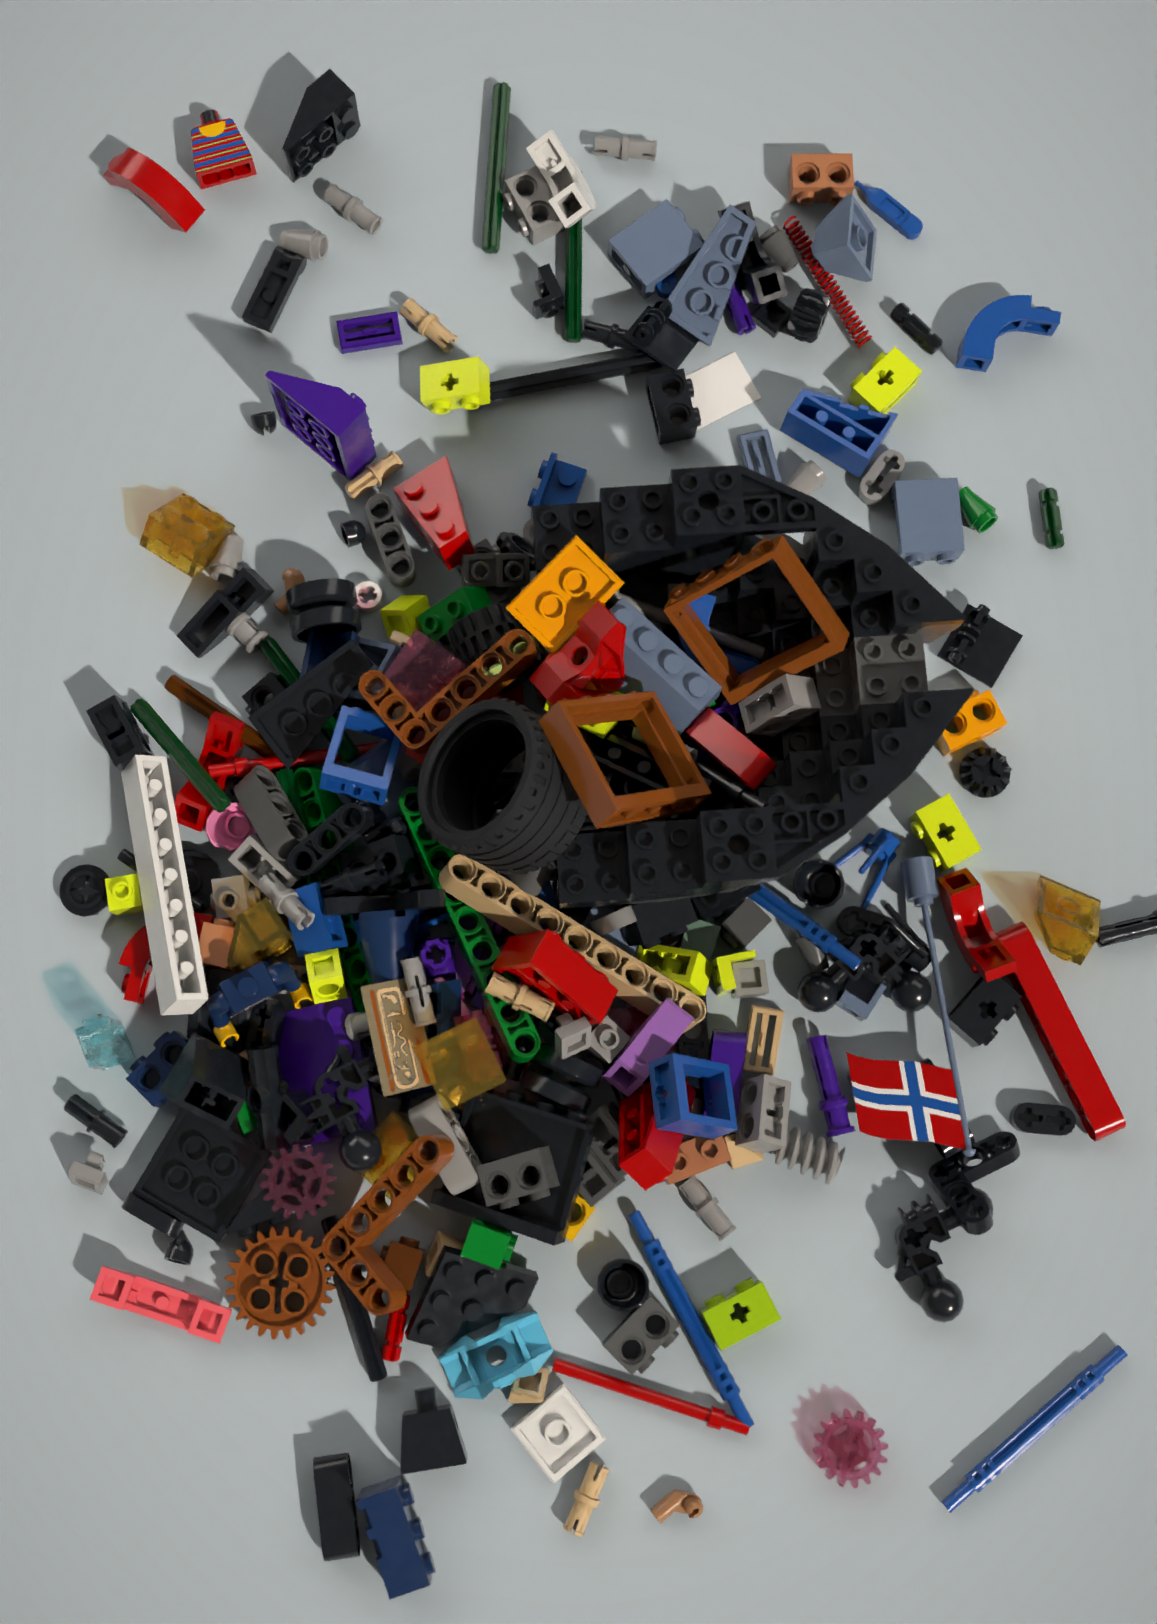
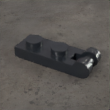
[242,246,307,333]

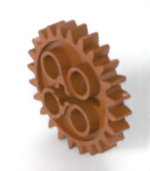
[225,1226,337,1340]

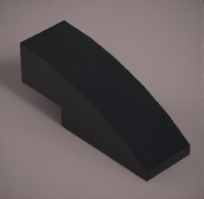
[176,567,274,658]

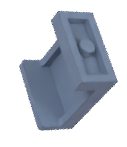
[607,199,704,300]
[889,478,965,566]

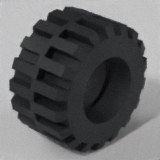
[447,603,532,671]

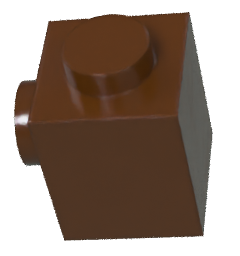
[380,1235,426,1291]

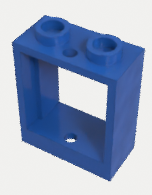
[319,705,402,806]
[648,1053,738,1139]

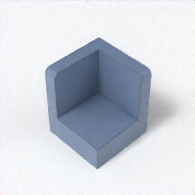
[835,975,887,1021]

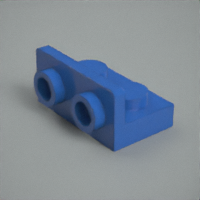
[527,452,587,518]

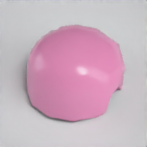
[205,802,257,851]

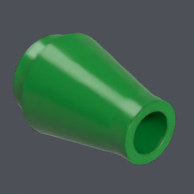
[959,486,998,533]

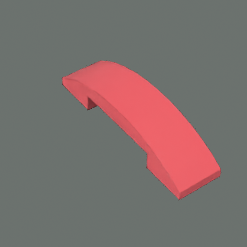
[90,1266,232,1344]

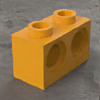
[936,689,1007,757]

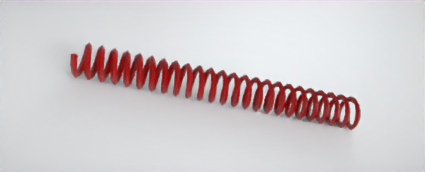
[783,216,872,349]

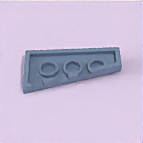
[667,204,756,347]

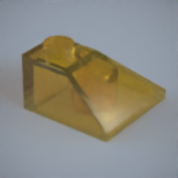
[1034,875,1101,965]

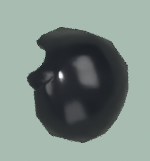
[793,859,846,909]
[597,1258,649,1312]

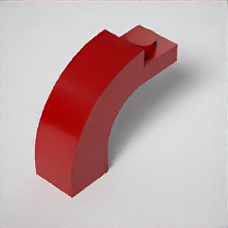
[102,148,205,233]
[175,711,245,832]
[937,868,1017,982]
[119,912,215,1005]

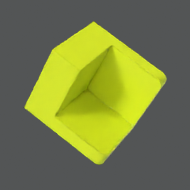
[380,595,430,639]

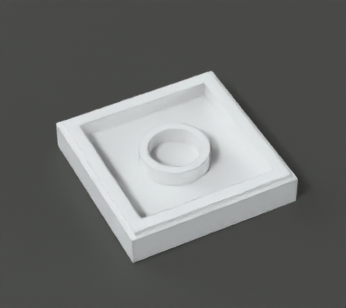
[510,1383,606,1484]

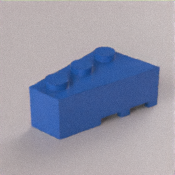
[780,389,898,478]

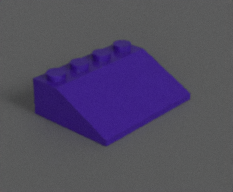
[265,370,377,481]
[261,997,379,1151]

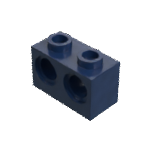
[126,1030,189,1108]

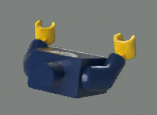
[207,959,314,1047]

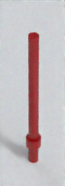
[208,742,379,778]
[552,1357,750,1436]

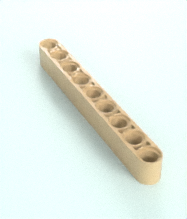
[439,854,706,1033]

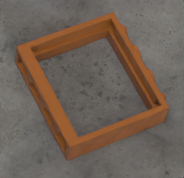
[663,535,850,705]
[538,691,712,829]

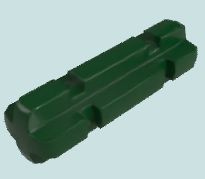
[1038,488,1064,549]

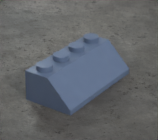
[582,597,722,737]

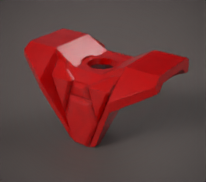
[529,600,626,705]

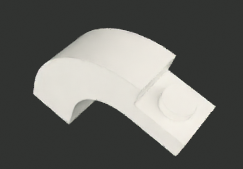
[526,130,596,228]

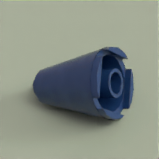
[352,909,420,985]

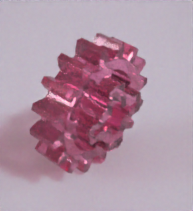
[260,1144,337,1220]
[812,1408,889,1488]

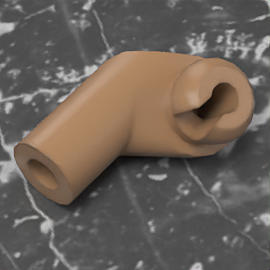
[274,568,305,616]
[650,1489,703,1523]

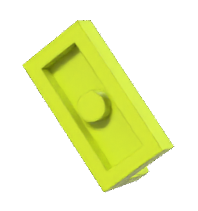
[711,950,756,996]

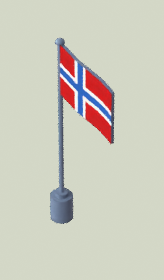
[846,856,976,1157]

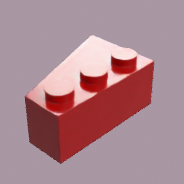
[618,1081,696,1191]

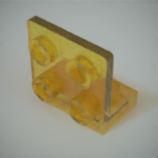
[413,1017,506,1110]

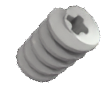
[770,1127,845,1185]

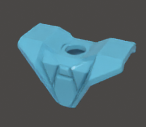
[439,1310,553,1400]

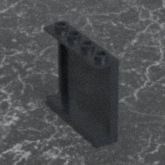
[431,1080,597,1246]

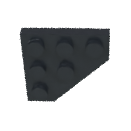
[405,1245,539,1348]

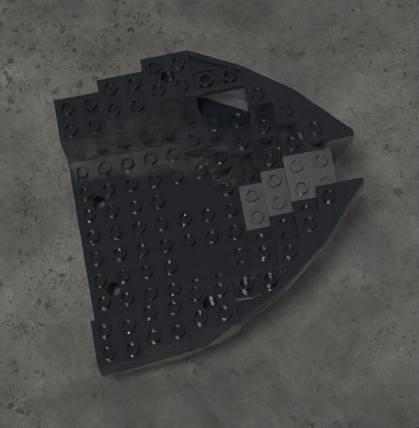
[532,465,974,909]

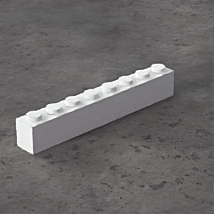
[121,755,209,1015]

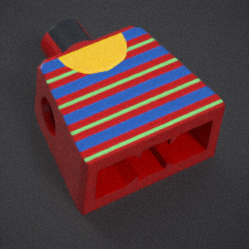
[191,110,257,189]

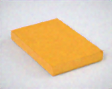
[506,535,625,654]

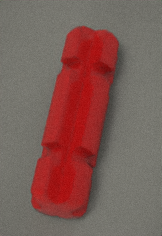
[381,1294,410,1362]

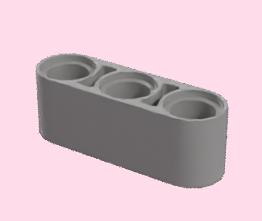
[408,1094,482,1196]

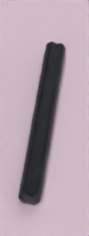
[321,1215,387,1382]

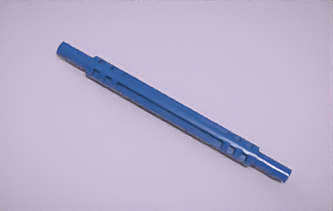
[749,883,862,970]
[628,1210,754,1427]
[941,1345,1127,1513]

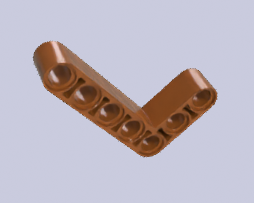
[358,629,538,755]
[321,1134,455,1316]

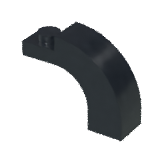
[718,201,788,305]

